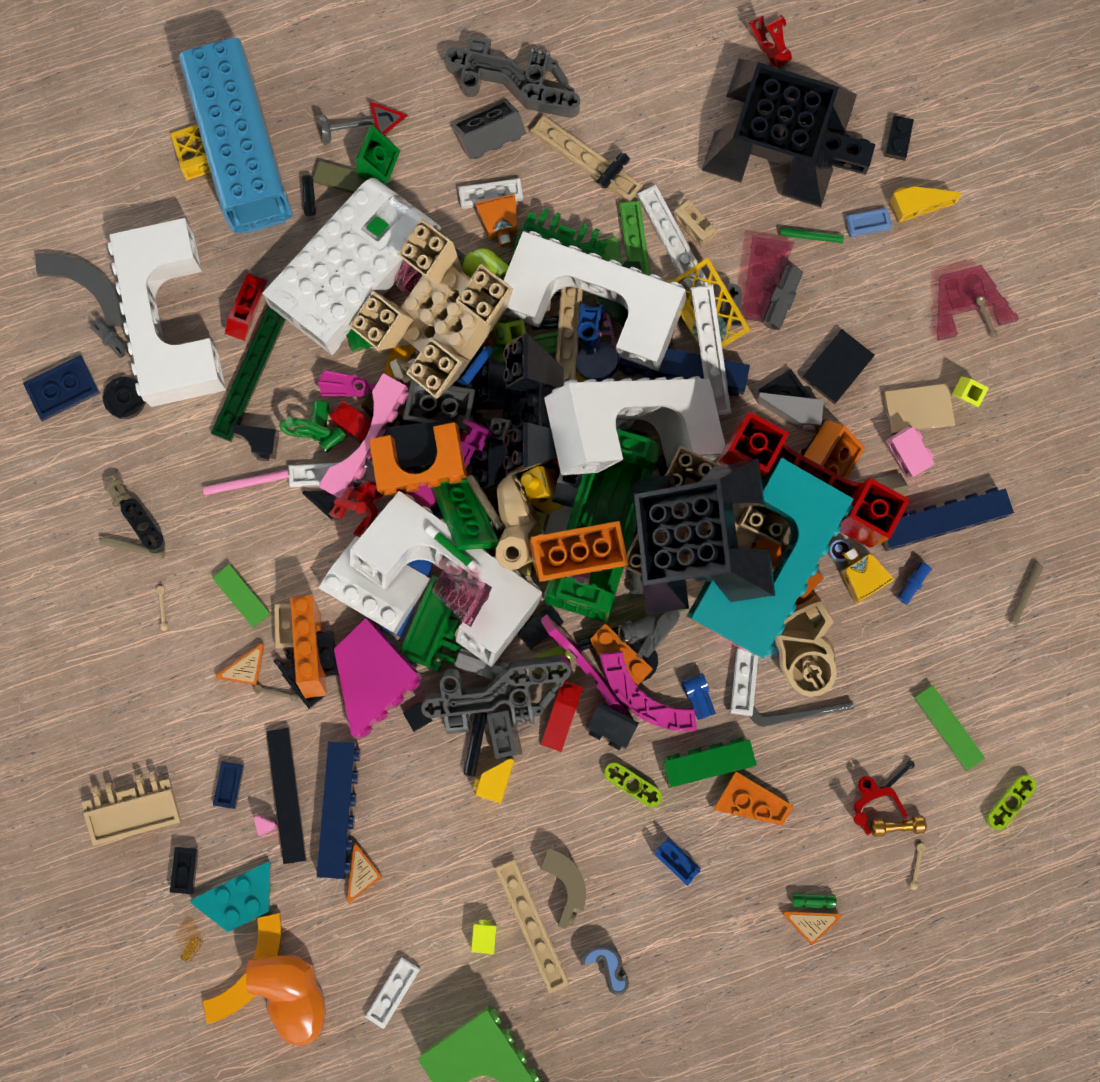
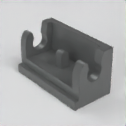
[487,710,522,759]

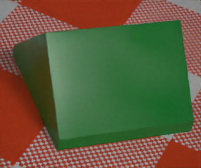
[356,125,401,184]

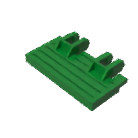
[513,208,607,257]
[400,576,476,672]

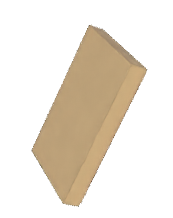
[884,383,955,434]

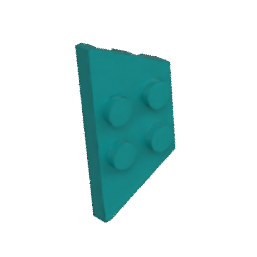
[190,861,271,932]

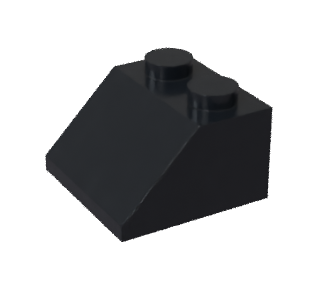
[586,702,639,751]

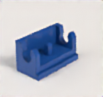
[653,838,701,886]

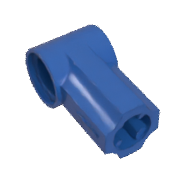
[682,673,716,720]

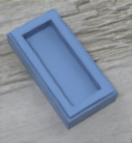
[846,208,892,238]

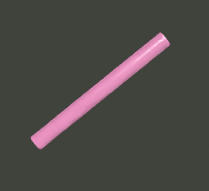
[203,469,289,495]

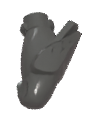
[618,610,680,658]

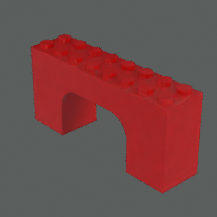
[716,411,910,548]

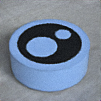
[829,540,851,562]

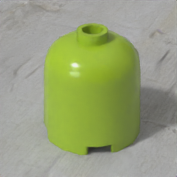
[462,248,509,280]

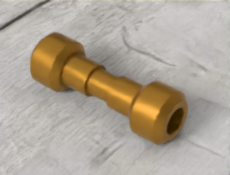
[870,815,927,837]

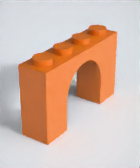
[369,422,467,496]
[290,595,327,698]

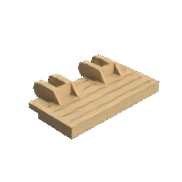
[81,770,181,846]

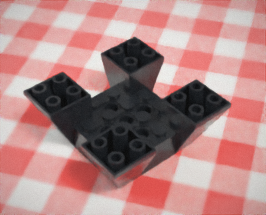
[702,58,857,208]
[470,334,564,490]
[631,458,775,615]

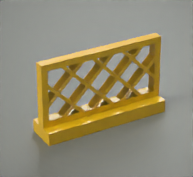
[170,124,211,181]
[667,257,751,348]

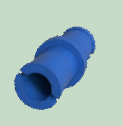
[896,561,932,605]

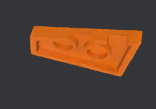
[590,624,653,686]
[713,771,794,826]

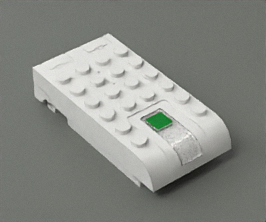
[262,178,442,355]

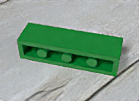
[662,737,757,788]

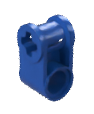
[578,303,604,345]

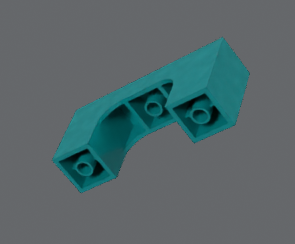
[686,458,853,659]

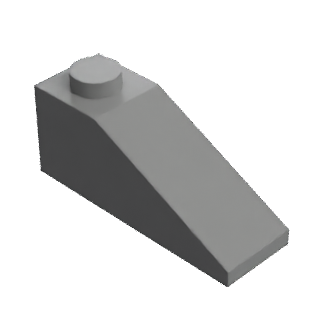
[757,393,824,432]

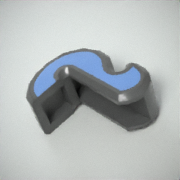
[580,944,629,995]

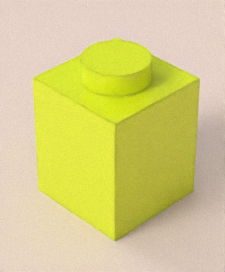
[952,376,989,407]
[471,919,497,954]

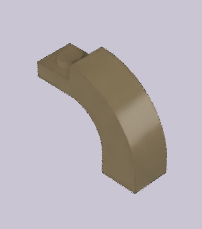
[540,848,586,929]

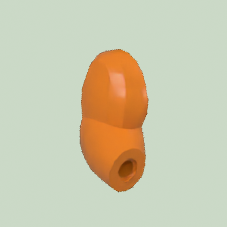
[246,955,326,1046]

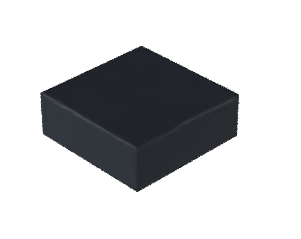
[403,702,433,732]

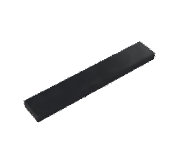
[267,728,307,864]

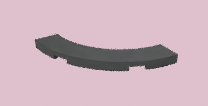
[35,254,126,328]

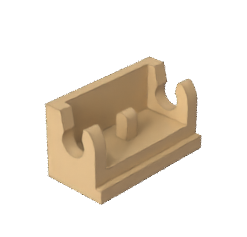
[674,199,719,248]

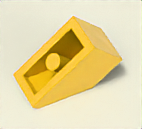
[473,759,514,804]

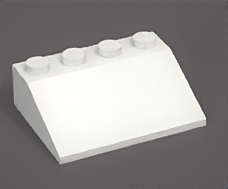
[319,536,430,634]

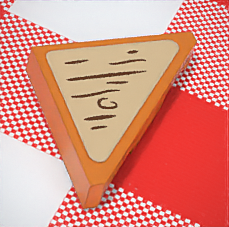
[216,644,265,685]
[347,844,382,903]
[782,911,842,945]

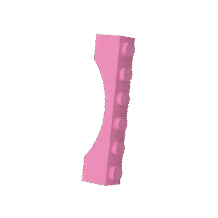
[318,373,409,498]

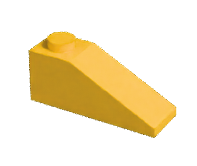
[890,186,962,223]

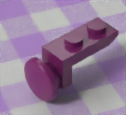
[459,419,493,468]

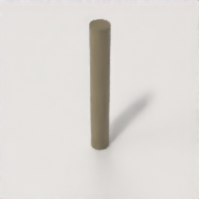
[466,475,505,531]
[100,536,165,558]
[1009,563,1043,625]

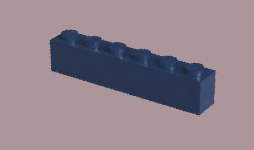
[618,348,750,396]
[882,487,1014,552]
[316,741,361,879]

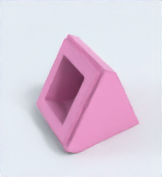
[254,815,279,836]

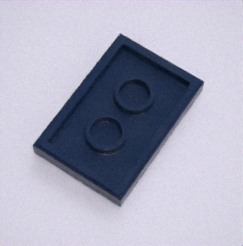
[23,355,100,422]

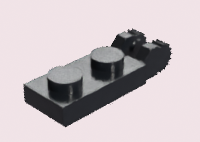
[273,649,326,709]

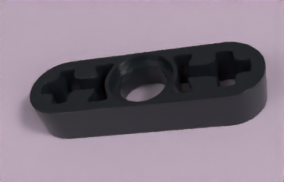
[121,499,165,553]

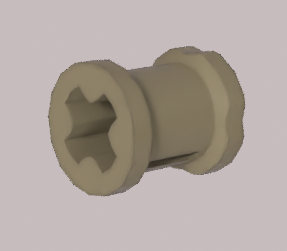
[104,479,132,507]

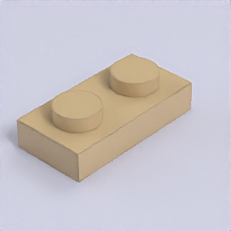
[274,604,294,649]

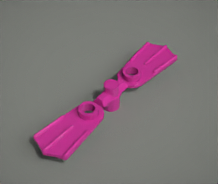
[317,370,410,402]

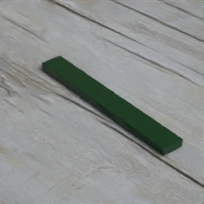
[211,305,286,442]

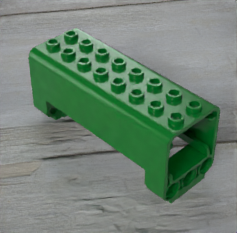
[544,429,661,622]

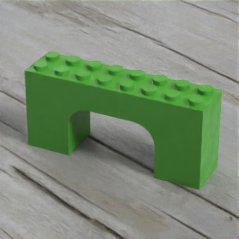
[418,1006,541,1082]

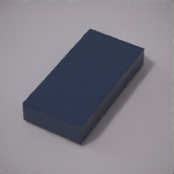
[213,761,245,809]

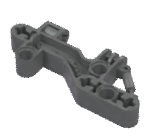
[445,35,580,118]
[421,655,571,734]

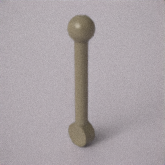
[976,296,998,338]
[254,685,299,701]

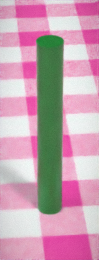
[780,228,844,243]

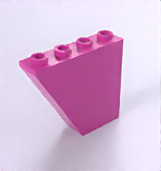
[334,618,423,738]

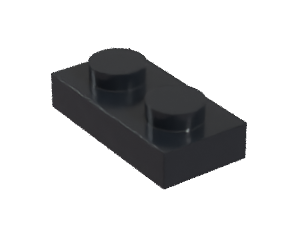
[885,115,914,161]
[517,605,564,650]
[317,631,339,678]
[169,847,199,894]

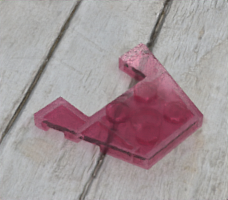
[937,265,1019,341]

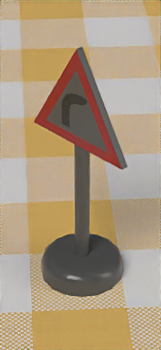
[318,101,408,145]

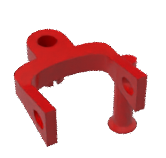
[748,15,792,68]
[329,481,383,537]
[853,776,908,836]

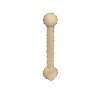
[156,586,168,631]
[909,843,926,890]

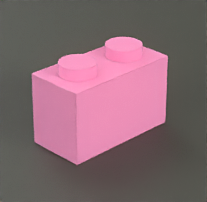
[885,427,935,478]

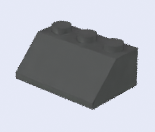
[451,99,527,159]
[403,379,475,433]

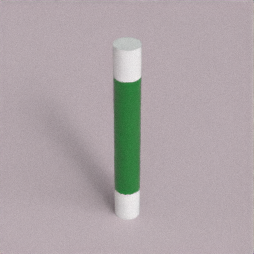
[425,525,482,574]

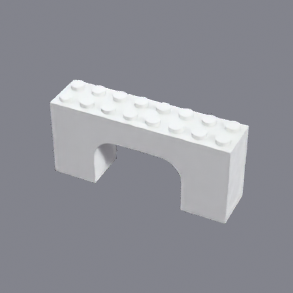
[108,218,226,407]
[502,231,686,371]
[544,376,725,475]
[350,491,542,667]

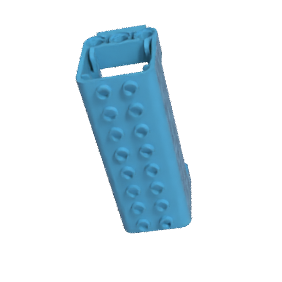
[179,38,293,234]

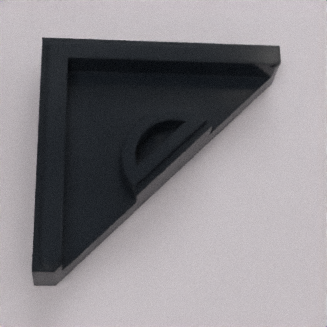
[758,369,812,399]
[302,488,357,521]

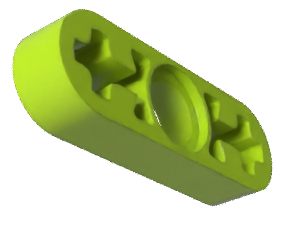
[604,763,662,807]
[986,775,1037,830]

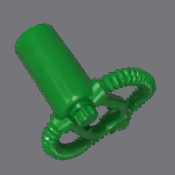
[279,401,331,442]

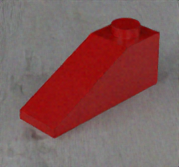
[225,273,267,341]
[330,401,372,444]
[541,681,583,752]

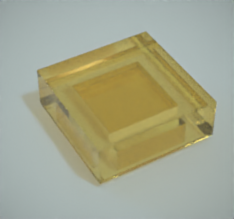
[180,937,204,962]

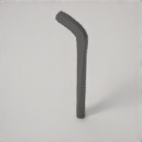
[749,701,854,727]

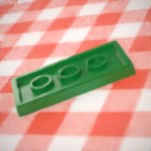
[431,478,499,550]

